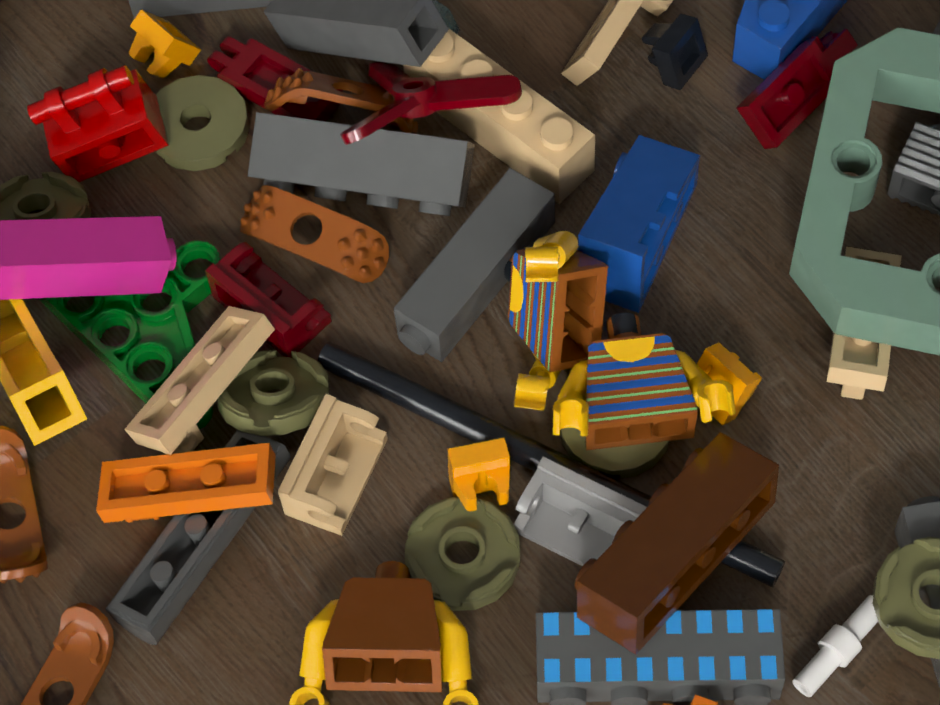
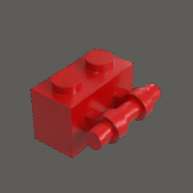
[27,65,169,182]

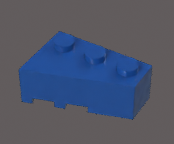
[732,0,848,80]
[577,135,700,313]

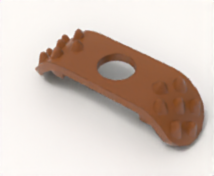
[264,68,418,134]
[240,185,389,283]
[0,426,48,584]
[21,602,114,705]

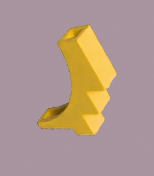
[0,299,87,446]

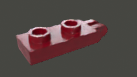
[207,36,343,122]

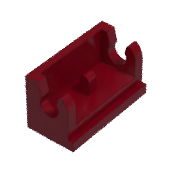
[205,242,332,358]

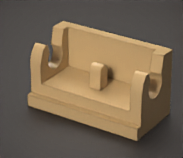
[278,394,388,536]

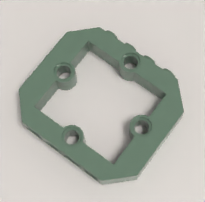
[789,27,940,356]

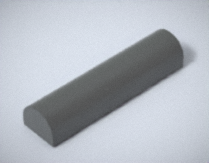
[106,430,291,645]

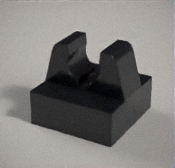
[642,13,708,90]

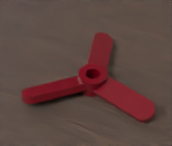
[340,63,522,145]

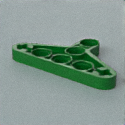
[38,240,221,429]

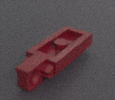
[736,29,858,149]

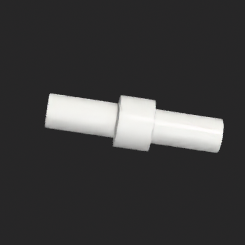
[792,595,878,697]

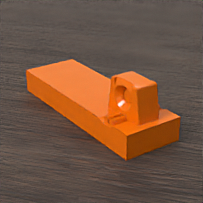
[96,443,276,523]

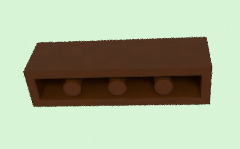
[575,432,779,655]

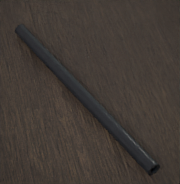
[317,341,785,588]

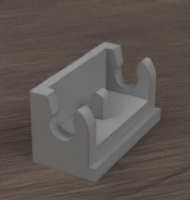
[513,457,647,566]

